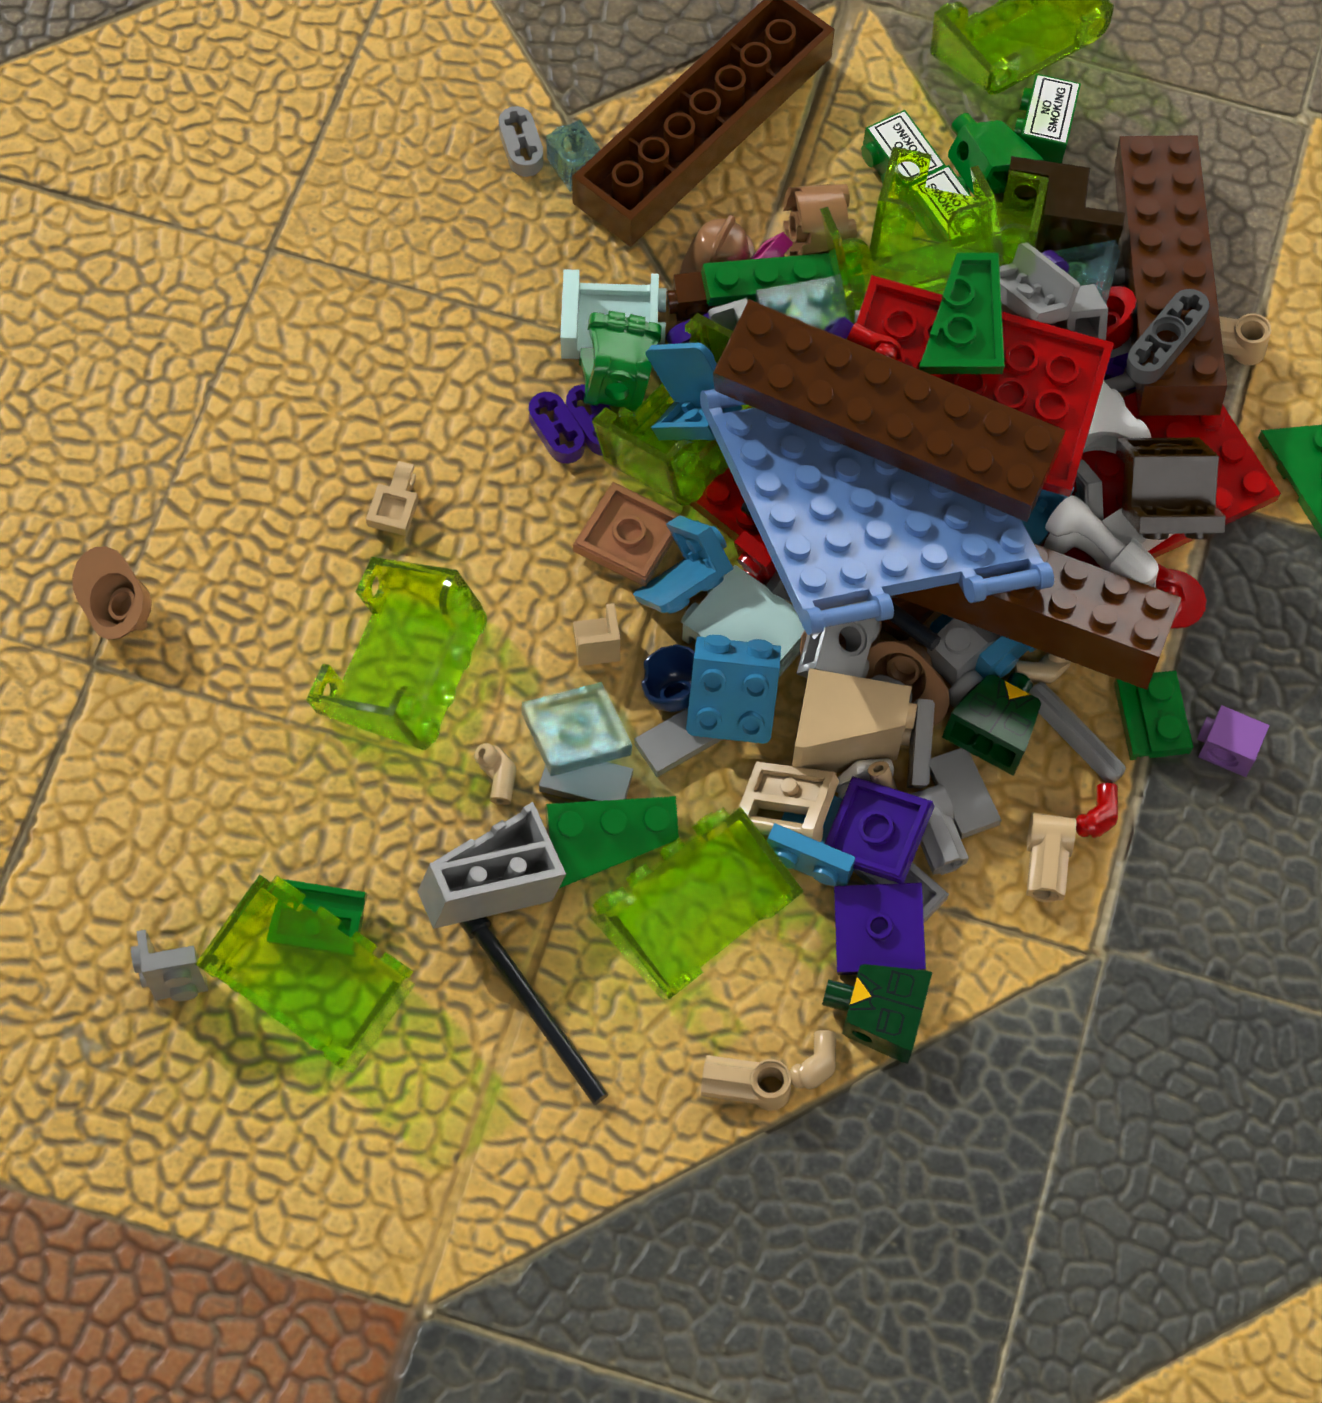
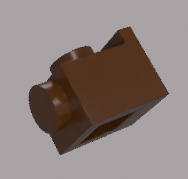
[666,272,721,321]

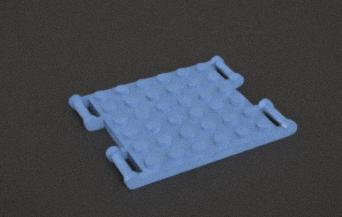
[700,389,1054,635]

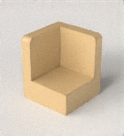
[573,603,620,666]

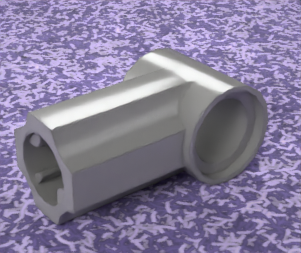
[912,784,969,875]

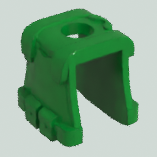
[579,311,662,413]

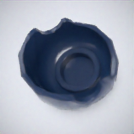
[641,644,695,712]

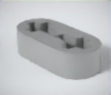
[499,106,544,177]

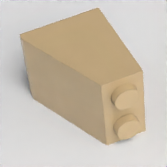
[792,668,917,773]

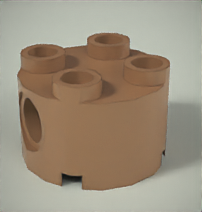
[783,184,857,256]

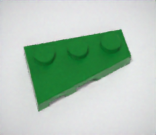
[919,253,1005,374]
[1258,425,1322,540]
[545,796,679,888]

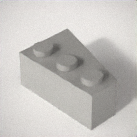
[417,802,566,929]

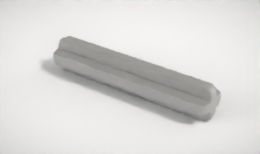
[1029,682,1126,783]

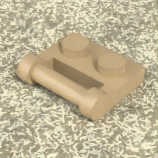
[734,761,839,842]

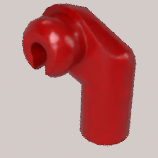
[847,323,901,360]
[1076,783,1118,838]

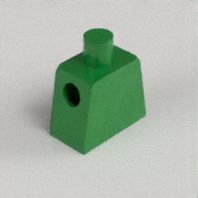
[948,113,1044,197]

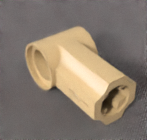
[1219,314,1271,365]
[1026,813,1076,903]
[701,1055,791,1111]

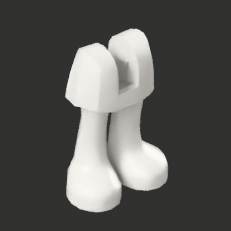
[1043,495,1159,588]

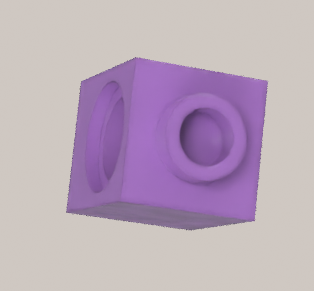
[1197,705,1270,777]

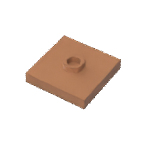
[573,482,685,587]

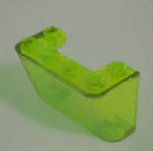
[930,0,1114,95]
[869,147,1049,282]
[306,557,487,750]
[590,807,804,1000]

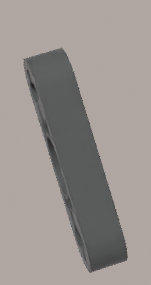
[1126,289,1209,384]

